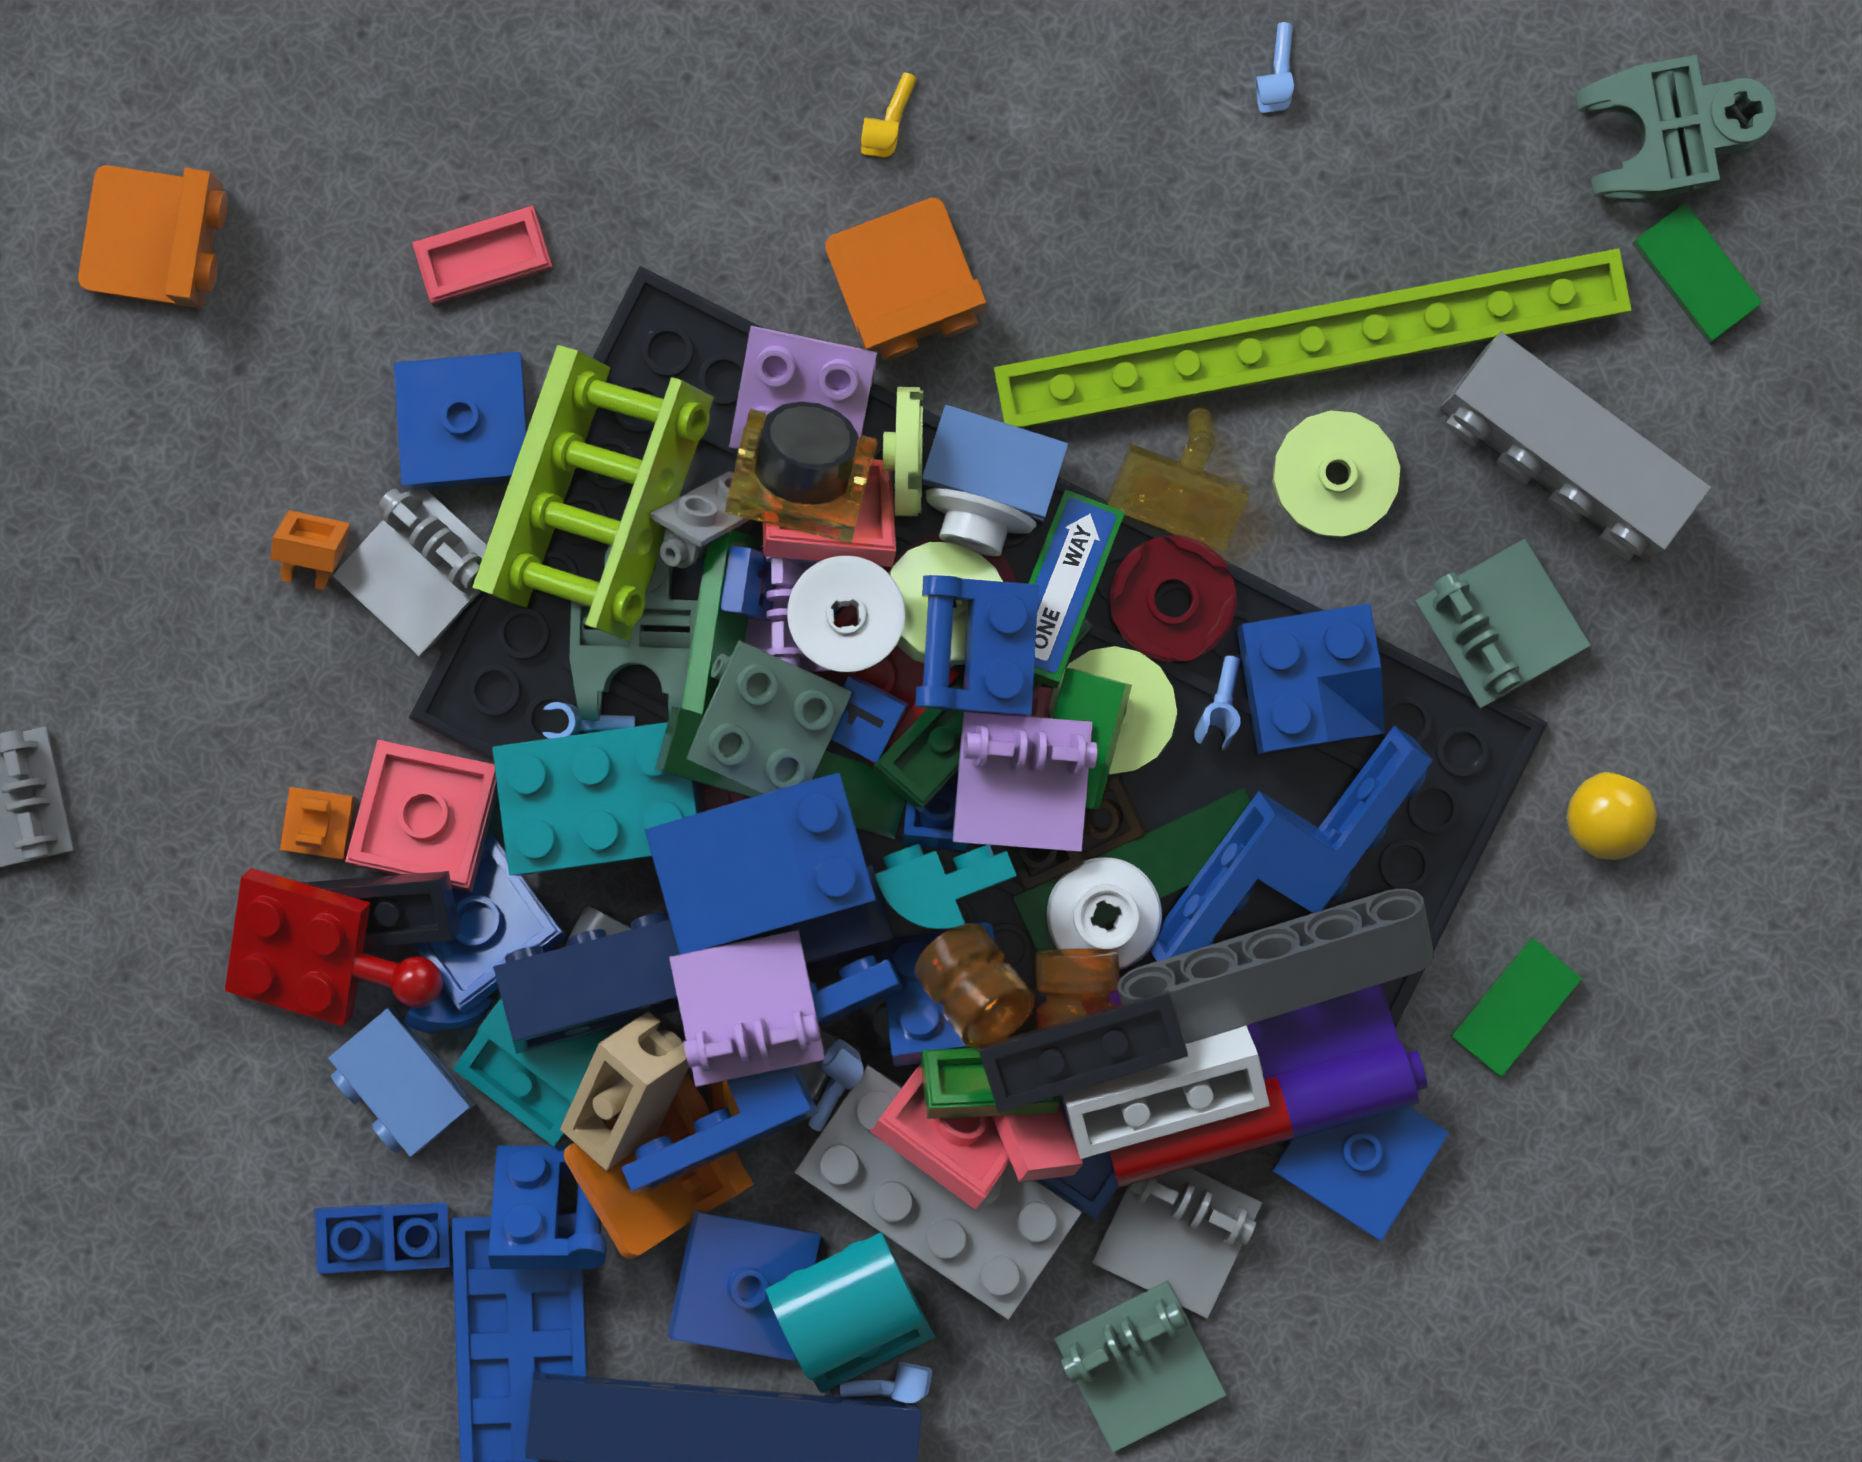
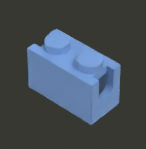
[922,404,1068,523]
[328,1006,476,1157]

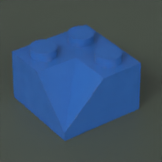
[1237,603,1385,755]

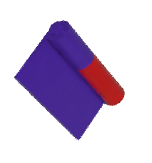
[1066,984,1428,1187]

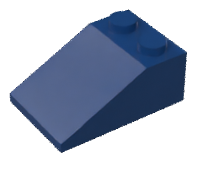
[644,773,876,955]

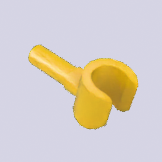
[861,73,917,158]

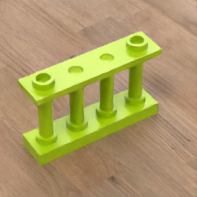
[472,345,714,641]

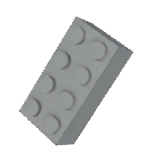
[1439,332,1711,560]
[795,1062,1082,1320]

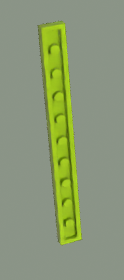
[993,248,1632,429]

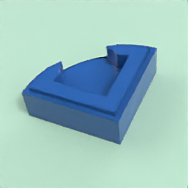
[403,987,493,1033]

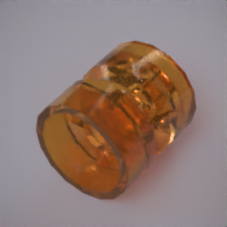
[915,923,1034,1049]
[1036,948,1120,1029]

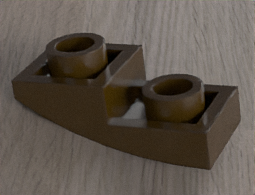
[1005,775,1148,890]

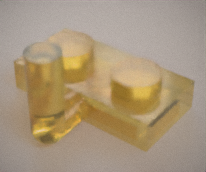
[1106,408,1249,551]

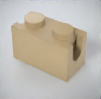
[560,1011,689,1171]

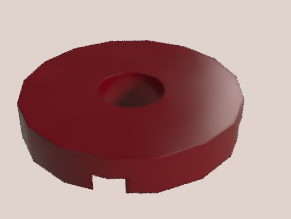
[1109,535,1237,663]

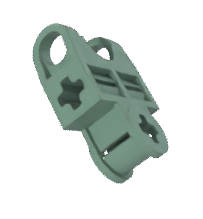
[1575,55,1776,199]
[569,545,698,721]

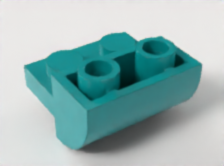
[875,844,1017,929]
[452,999,624,1147]
[765,1232,936,1393]

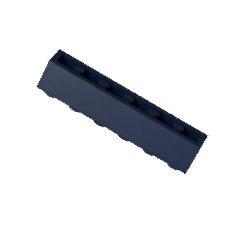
[493,865,894,1054]
[524,1372,922,1462]

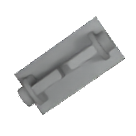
[650,471,763,568]

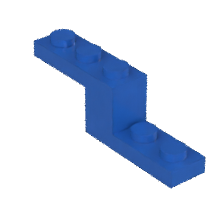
[1150,726,1433,961]
[621,955,905,1193]

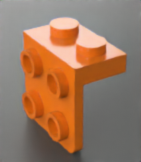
[78,165,228,309]
[825,198,987,361]
[564,1074,754,1259]

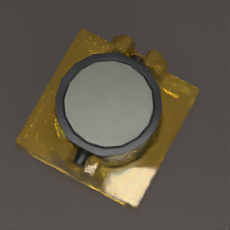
[724,401,878,543]

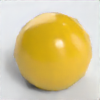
[1566,772,1658,860]

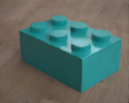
[492,722,706,876]

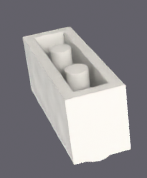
[1061,1026,1269,1159]

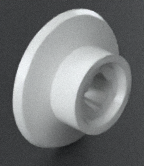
[925,488,1037,556]
[787,556,905,672]
[1046,857,1162,973]

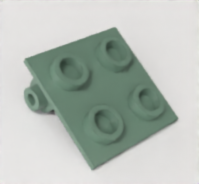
[1415,538,1591,709]
[686,640,852,794]
[1054,1280,1227,1452]

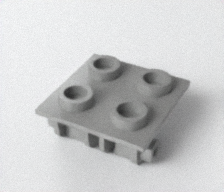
[332,489,487,658]
[0,726,75,867]
[1092,1168,1262,1319]

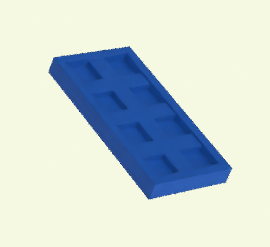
[452,1212,588,1462]

